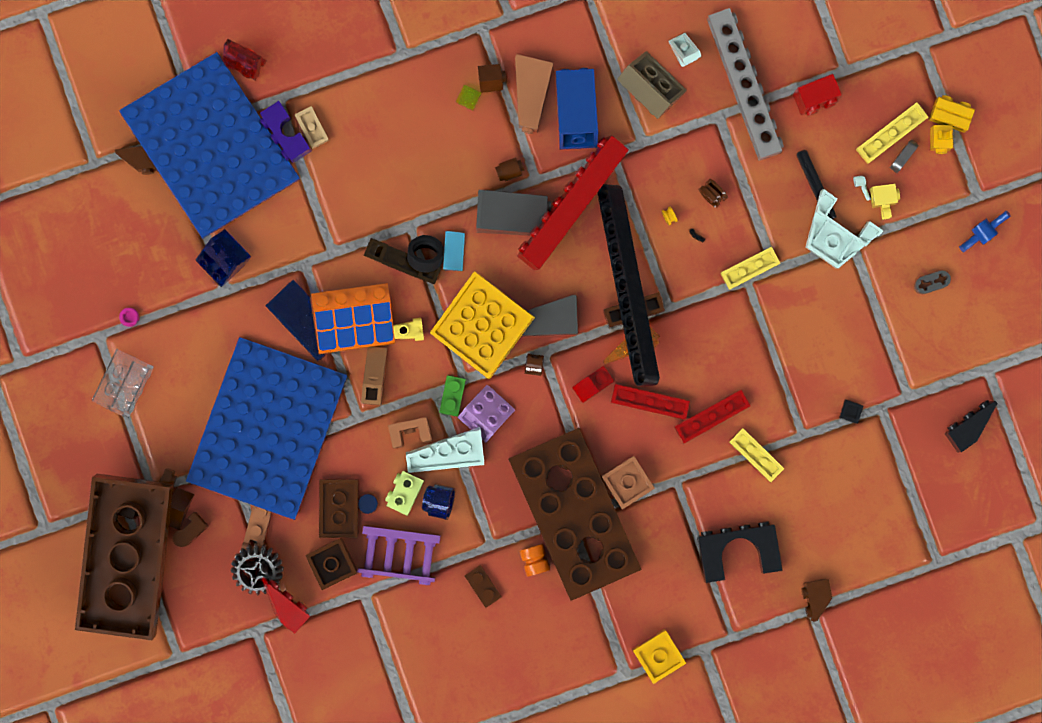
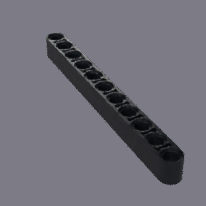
[597,184,660,386]

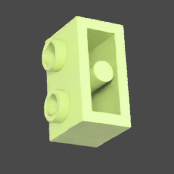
[385,471,424,516]

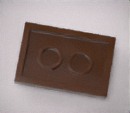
[319,480,358,538]

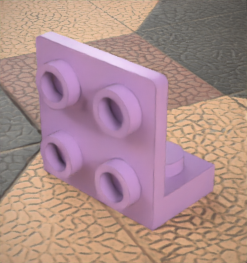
[457,385,515,443]

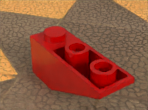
[262,577,310,634]

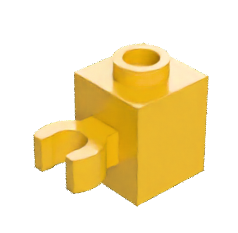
[930,125,953,154]

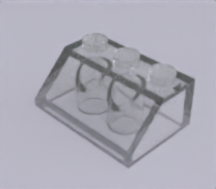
[92,349,154,419]

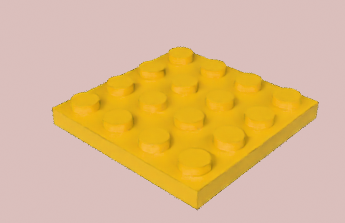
[430,271,535,379]

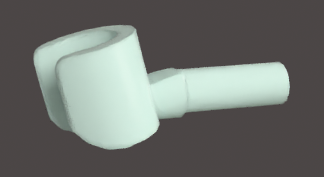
[853,176,871,201]

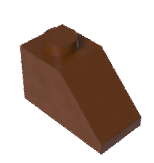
[115,146,157,175]

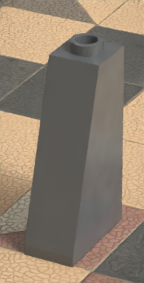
[521,295,578,337]

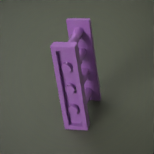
[357,526,441,585]

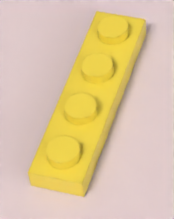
[856,102,928,164]

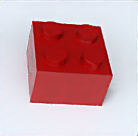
[793,74,842,116]

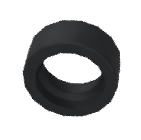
[407,235,444,273]

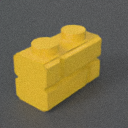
[929,95,975,133]

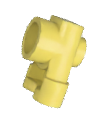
[393,318,424,341]

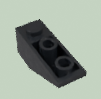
[945,400,998,453]

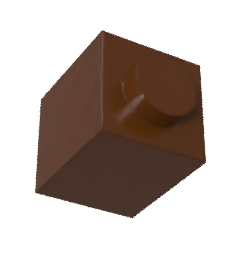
[478,64,506,93]

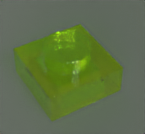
[456,85,481,111]

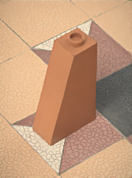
[515,54,553,134]

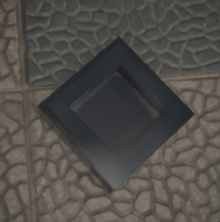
[839,400,864,424]

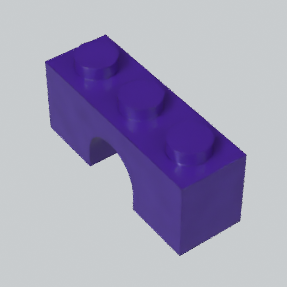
[260,101,312,163]

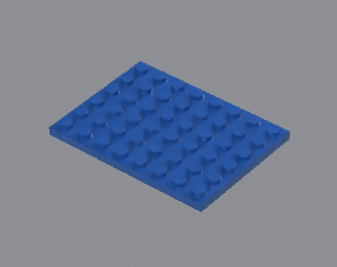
[119,52,300,239]
[186,337,348,520]

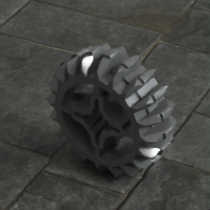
[231,543,284,596]

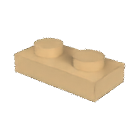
[295,106,329,149]

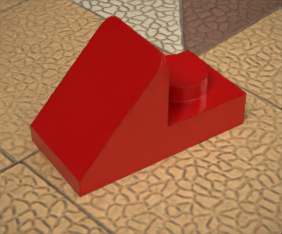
[572,366,614,403]

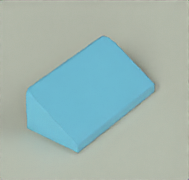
[443,231,465,271]

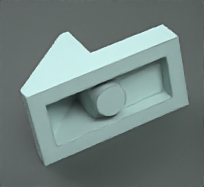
[668,33,701,67]

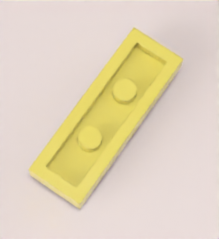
[720,247,781,290]
[729,428,784,482]

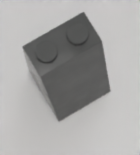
[476,190,551,236]

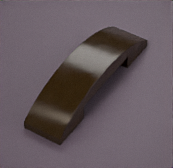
[363,238,442,285]

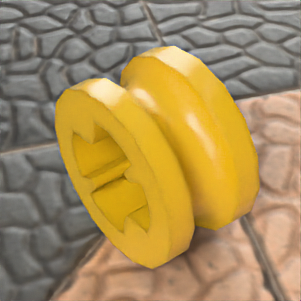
[661,206,678,226]

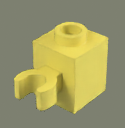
[869,184,900,220]

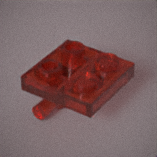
[223,39,266,81]

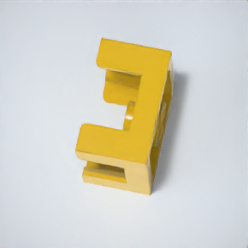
[632,629,686,684]

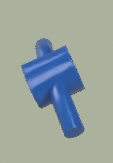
[959,211,1011,252]

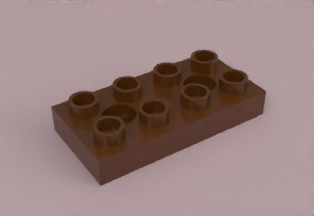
[508,428,642,601]
[75,474,174,640]

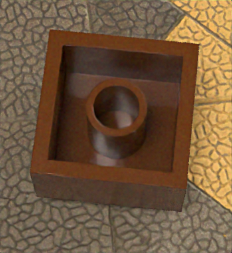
[305,538,358,590]

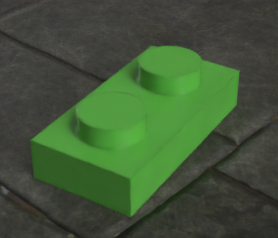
[439,375,466,417]

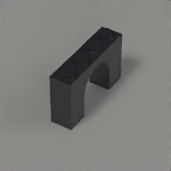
[697,521,783,583]

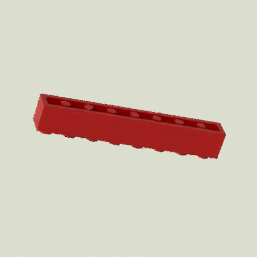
[517,135,629,270]

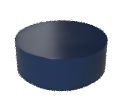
[358,494,378,514]

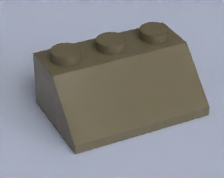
[617,51,687,119]

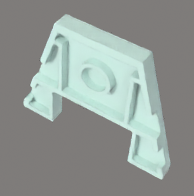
[805,189,883,269]

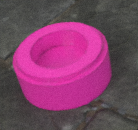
[119,308,139,327]

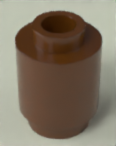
[495,157,524,182]

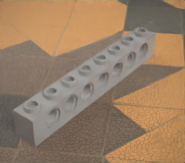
[707,8,784,161]

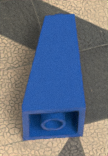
[556,68,598,150]

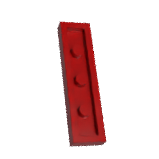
[611,384,690,420]
[674,389,751,444]

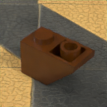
[801,579,832,622]

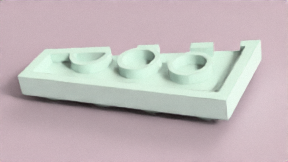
[406,427,484,473]

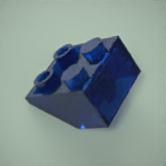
[195,229,251,287]

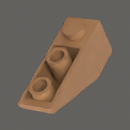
[361,347,387,406]

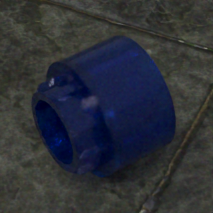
[422,484,455,520]

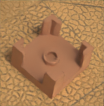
[388,417,432,449]
[601,456,655,509]

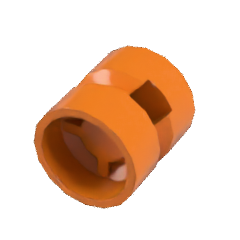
[519,544,550,577]

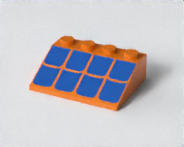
[310,283,395,354]

